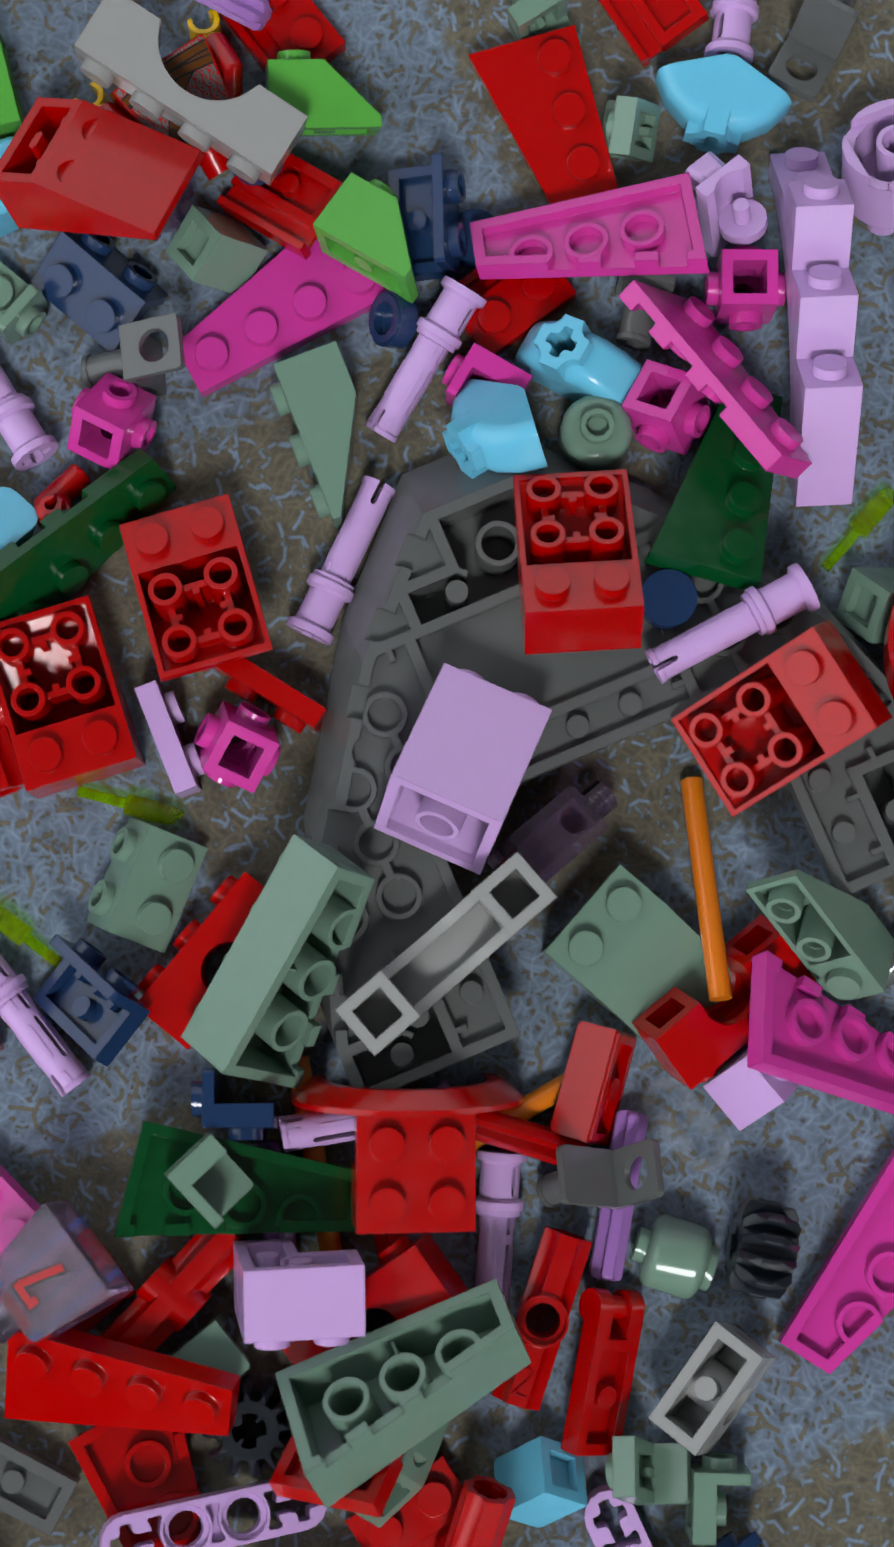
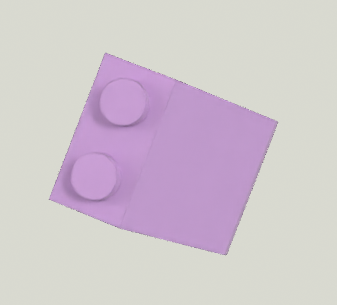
[374,663,552,875]

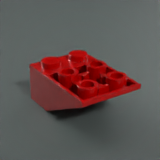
[0,97,204,240]
[513,469,644,655]
[119,494,273,682]
[0,595,146,799]
[671,620,893,817]

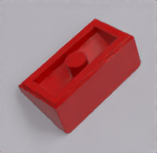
[550,1021,637,1146]

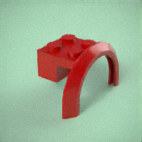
[291,1073,524,1234]

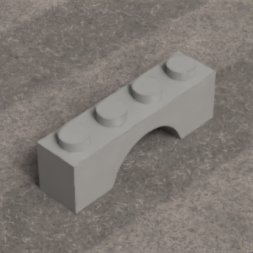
[74,0,308,186]
[335,852,557,1056]

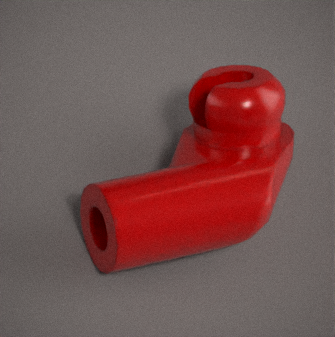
[34,464,91,529]

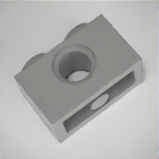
[648,1321,776,1456]

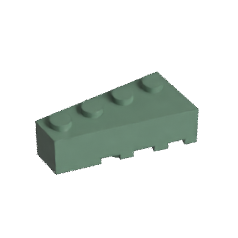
[181,834,375,1089]
[275,1279,532,1509]

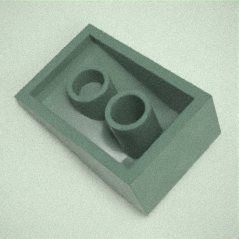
[542,864,730,1042]

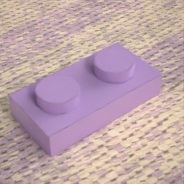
[134,680,205,799]

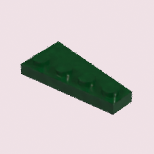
[644,394,783,590]
[0,448,177,622]
[113,1120,355,1237]

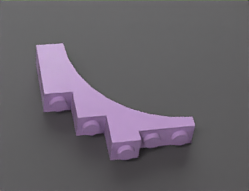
[768,147,863,507]

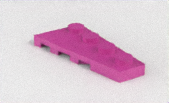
[470,172,709,280]
[183,239,387,398]
[619,280,812,479]
[747,951,894,1115]
[777,1149,894,1375]

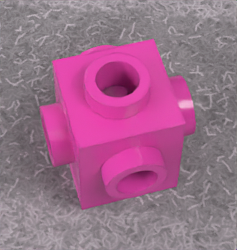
[704,246,786,332]
[622,359,711,456]
[67,372,157,470]
[194,701,281,794]

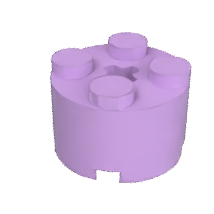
[842,98,894,236]

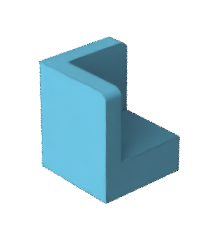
[494,1436,588,1528]

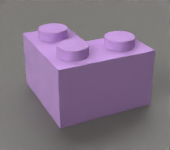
[233,1238,366,1351]

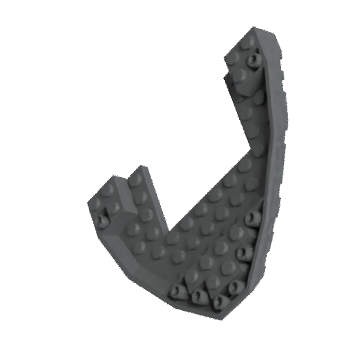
[304,447,894,1089]

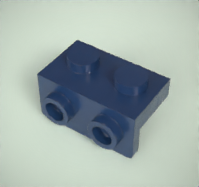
[388,152,467,281]
[29,232,168,351]
[32,934,151,1067]
[191,1068,280,1141]

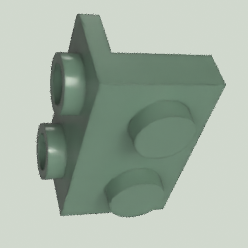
[87,818,208,953]

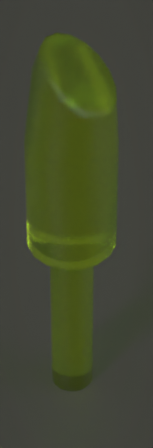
[820,486,894,572]
[76,786,184,825]
[0,904,63,968]

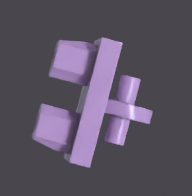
[685,152,768,259]

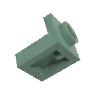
[602,95,661,163]
[0,261,49,346]
[685,1452,752,1546]

